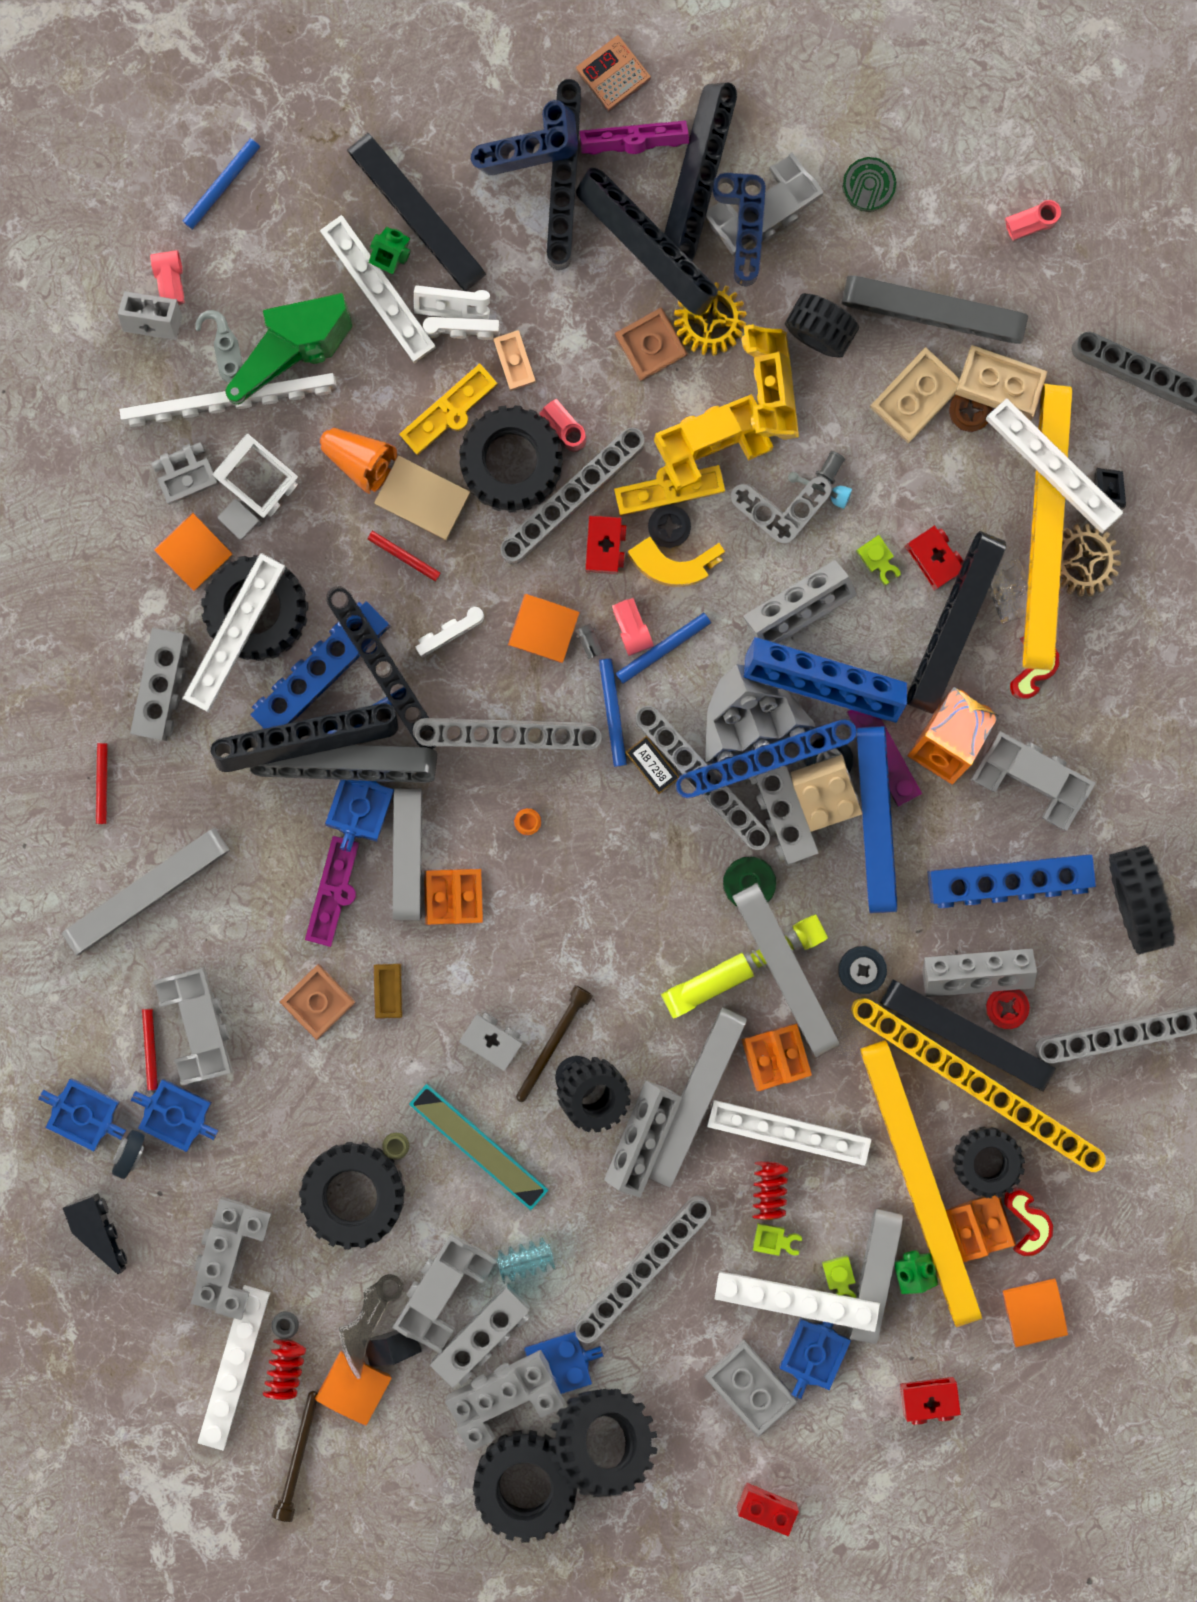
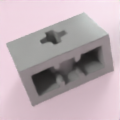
[118,291,182,340]
[459,1012,523,1071]

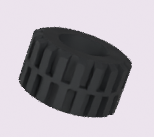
[785,293,860,358]
[557,1057,631,1133]
[952,1127,1025,1199]

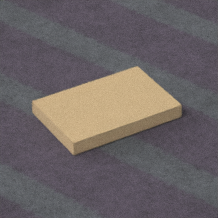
[955,345,1048,421]
[870,347,960,444]
[374,455,471,541]

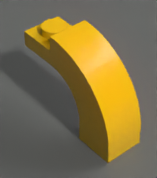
[627,537,725,587]

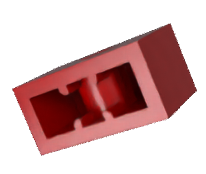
[585,516,626,575]
[905,525,964,591]
[900,1377,961,1425]
[736,1482,799,1537]

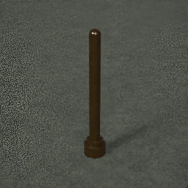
[516,985,593,1102]
[272,1391,318,1522]

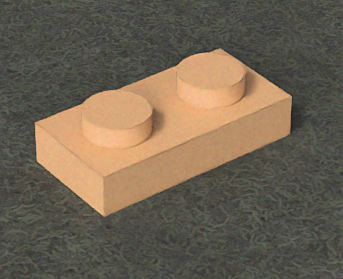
[493,330,536,391]

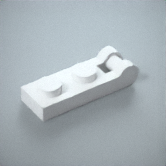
[414,285,490,320]
[423,317,500,340]
[416,607,484,658]

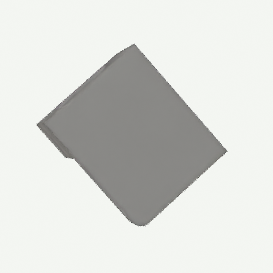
[217,498,262,540]

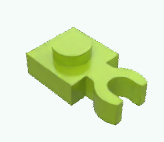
[856,535,901,586]
[752,1222,802,1256]
[822,1255,856,1298]

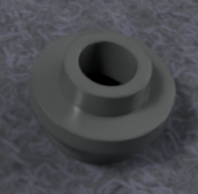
[271,1311,299,1339]

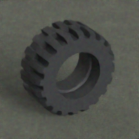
[459,405,563,513]
[201,555,308,661]
[473,1430,577,1543]

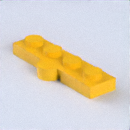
[399,363,498,456]
[614,465,725,516]

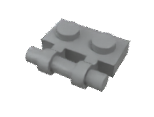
[151,442,218,505]

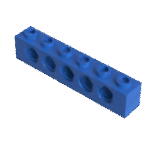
[250,601,391,729]
[744,637,907,723]
[927,854,1096,908]

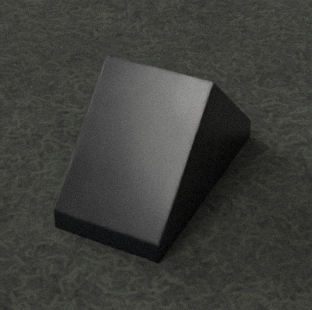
[1094,468,1126,510]
[363,1330,422,1367]

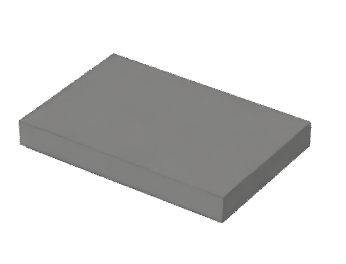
[704,1339,798,1437]

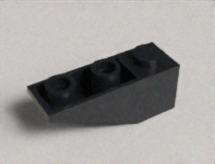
[63,1193,127,1275]

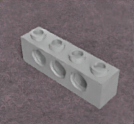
[743,560,857,644]
[130,628,191,741]
[746,755,818,865]
[922,949,1037,997]
[604,1080,682,1198]
[430,1283,530,1388]

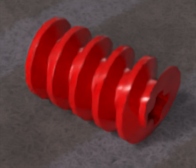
[752,1161,788,1220]
[263,1339,306,1400]

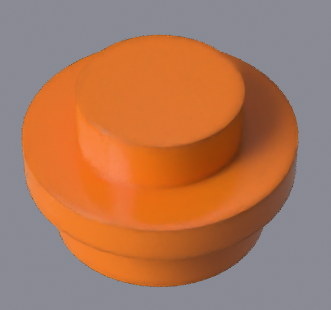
[514,808,541,835]

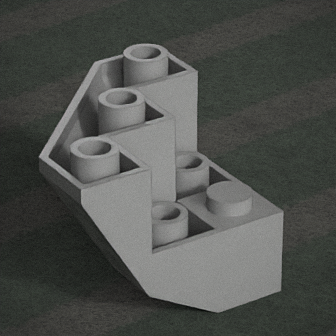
[705,664,816,764]

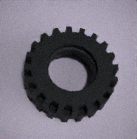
[1109,845,1175,955]
[299,1142,405,1250]
[549,1388,657,1497]

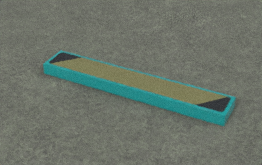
[409,1083,549,1210]

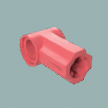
[1005,200,1061,241]
[151,250,185,305]
[539,398,587,452]
[612,598,654,656]

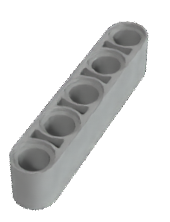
[393,788,423,921]
[849,1209,903,1344]

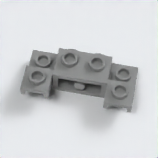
[705,152,824,256]
[970,731,1095,831]
[153,967,233,1085]
[191,1197,272,1320]
[392,1233,497,1353]
[445,1350,565,1452]

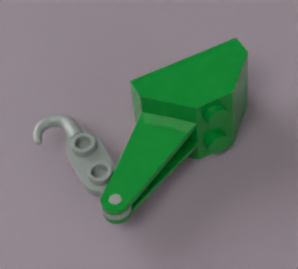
[195,293,353,405]

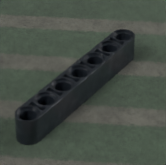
[547,79,581,270]
[664,82,737,261]
[347,133,486,291]
[576,167,718,316]
[907,531,1006,714]
[326,586,436,749]
[210,703,399,772]
[880,979,1056,1092]

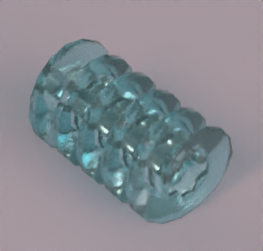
[497,1237,556,1284]

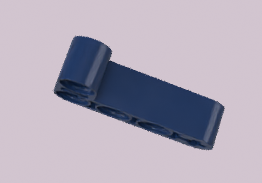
[470,100,578,175]
[713,172,766,287]

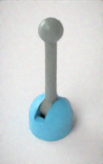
[788,472,852,509]

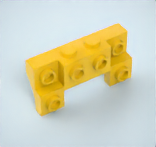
[742,324,799,440]
[654,394,774,491]

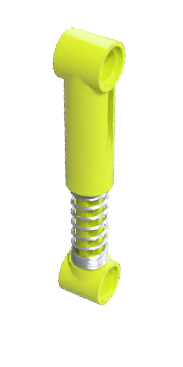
[661,914,828,1019]

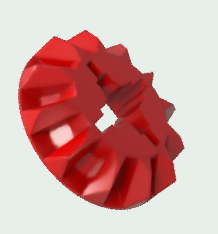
[986,989,1030,1029]

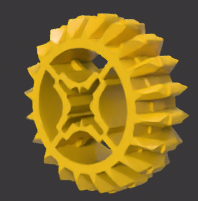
[674,282,746,356]

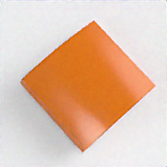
[154,513,232,591]
[508,594,580,663]
[424,869,483,925]
[741,1024,812,1091]
[945,1196,1016,1262]
[1002,1278,1068,1347]
[315,1351,392,1426]

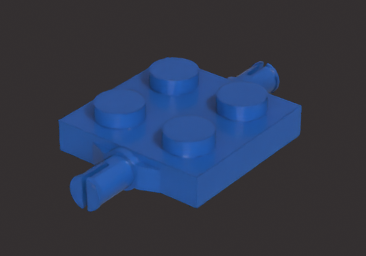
[325,780,394,852]
[38,1078,126,1151]
[131,1079,219,1152]
[779,1317,851,1399]
[524,1331,604,1394]

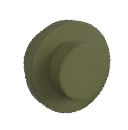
[382,1132,410,1160]

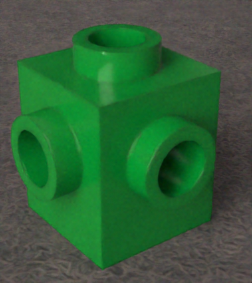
[368,227,411,274]
[894,1250,939,1294]

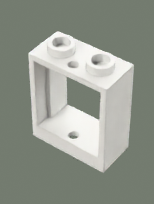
[212,434,298,518]

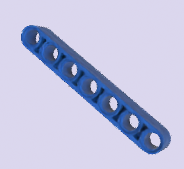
[676,719,856,799]
[857,726,897,913]

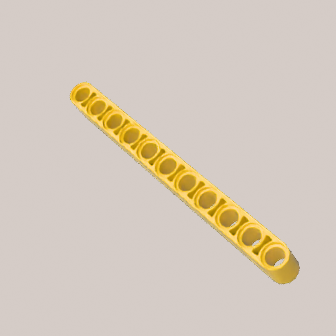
[1023,384,1072,671]
[851,998,1106,1172]
[860,1040,982,1328]

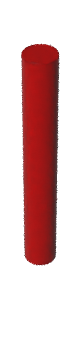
[367,530,441,582]
[96,743,108,824]
[142,1009,158,1090]

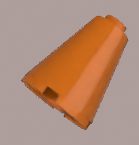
[320,428,397,494]

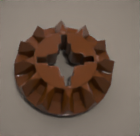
[948,395,992,433]

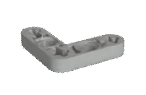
[731,477,832,543]

